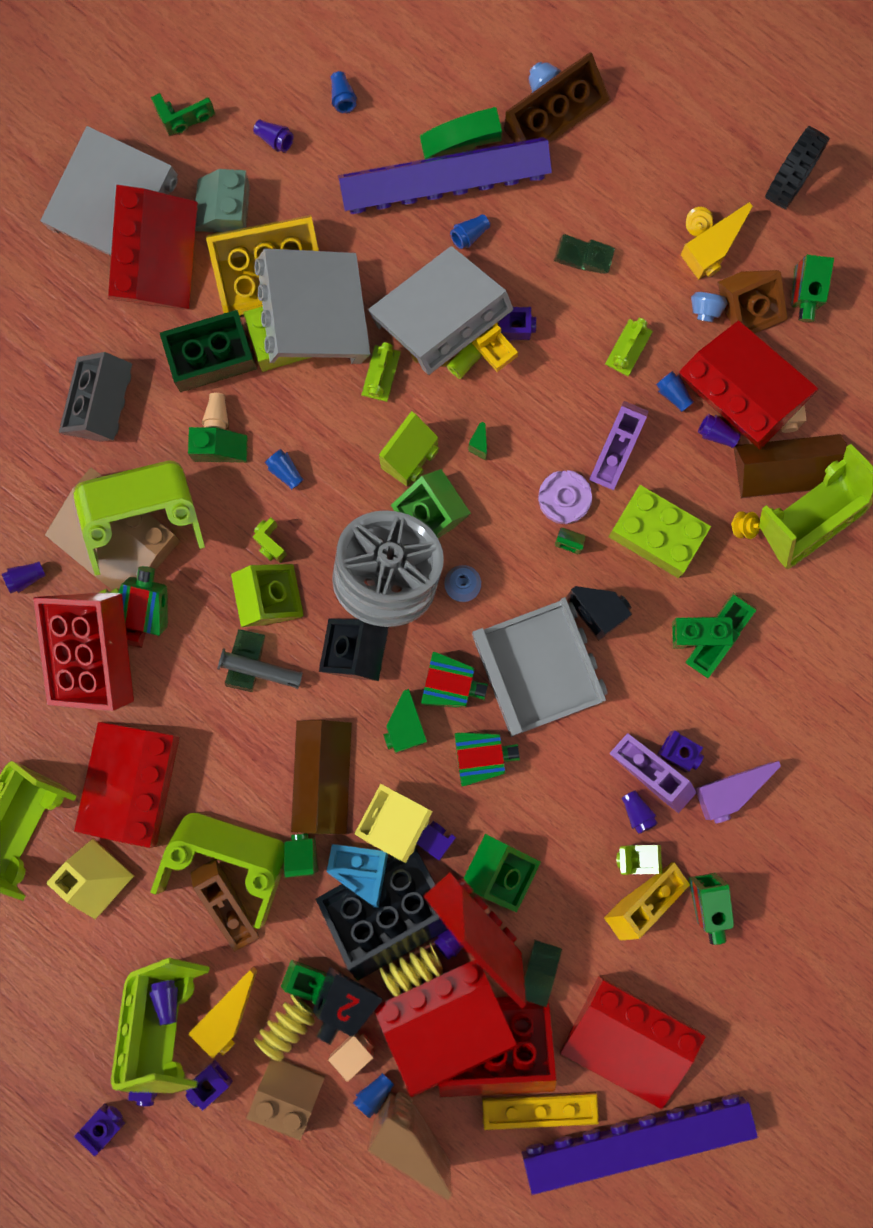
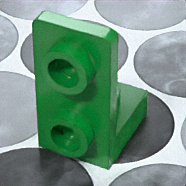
[151,93,215,136]
[672,617,733,649]

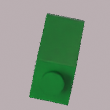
[188,427,248,463]
[383,689,427,754]
[284,833,319,878]

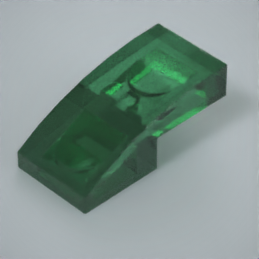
[554,234,615,274]
[225,629,265,692]
[524,940,562,1007]

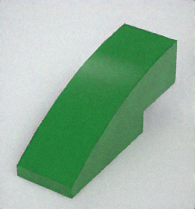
[419,107,502,159]
[685,592,756,678]
[281,959,327,1004]

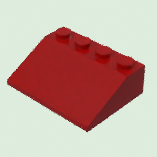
[108,184,197,310]
[679,320,819,450]
[33,593,134,711]
[74,722,180,848]
[424,872,526,1008]
[375,960,518,1098]
[560,976,706,1110]
[439,995,557,1097]

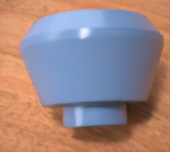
[529,62,562,92]
[691,292,727,322]
[444,565,481,602]

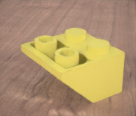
[354,784,433,863]

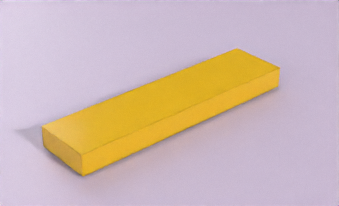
[482,1092,599,1130]

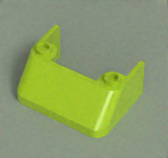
[759,444,873,569]
[73,460,205,576]
[0,761,77,901]
[150,813,285,929]
[111,958,209,1093]

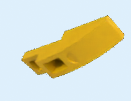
[471,323,518,372]

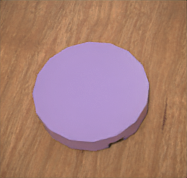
[538,470,592,524]

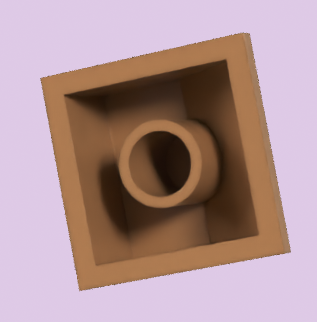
[246,1058,325,1141]

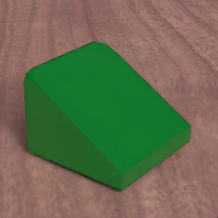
[468,422,487,460]
[554,527,586,555]

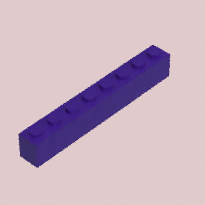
[338,137,552,214]
[522,1094,758,1195]

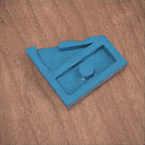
[327,844,388,908]

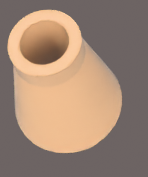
[202,393,229,430]

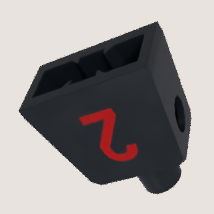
[313,967,382,1045]

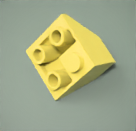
[46,839,134,919]

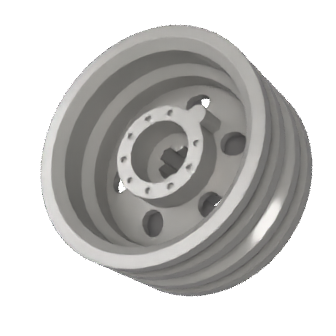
[332,511,444,627]

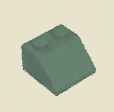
[195,169,250,233]

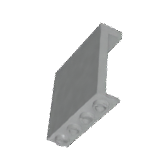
[40,126,178,256]
[368,246,514,375]
[255,248,370,364]
[472,597,608,737]

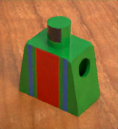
[791,254,834,322]
[118,566,168,636]
[421,652,488,708]
[454,733,520,787]
[688,873,734,945]

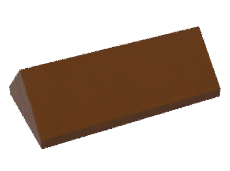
[504,52,610,143]
[734,434,848,498]
[291,720,352,834]

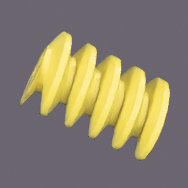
[380,943,443,997]
[253,995,315,1061]

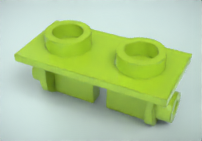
[605,318,653,376]
[362,343,401,402]

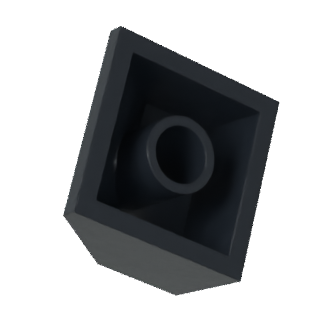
[566,586,632,641]
[319,618,389,681]

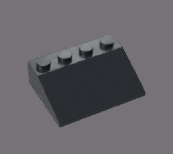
[316,847,448,981]

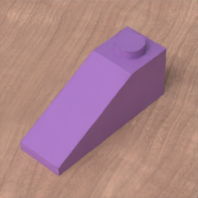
[589,401,648,490]
[610,733,697,813]
[694,761,781,824]

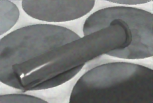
[217,648,303,689]

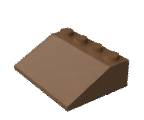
[45,467,180,590]
[368,1091,452,1200]

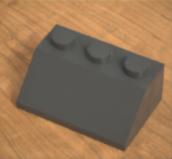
[59,352,132,442]

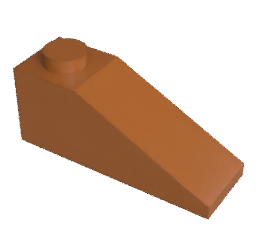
[191,858,259,952]

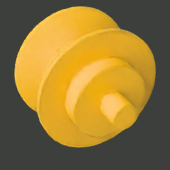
[686,207,713,237]
[731,511,760,539]

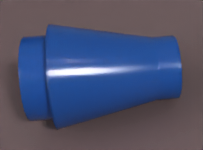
[331,71,357,113]
[450,214,490,249]
[656,371,694,412]
[265,449,304,490]
[353,1073,394,1119]

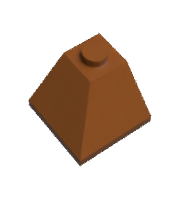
[718,270,788,334]

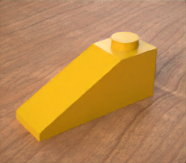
[681,202,753,280]
[604,862,690,941]
[189,967,257,1059]

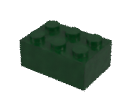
[160,310,257,392]

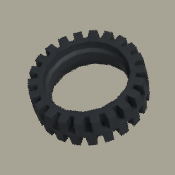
[765,126,830,210]

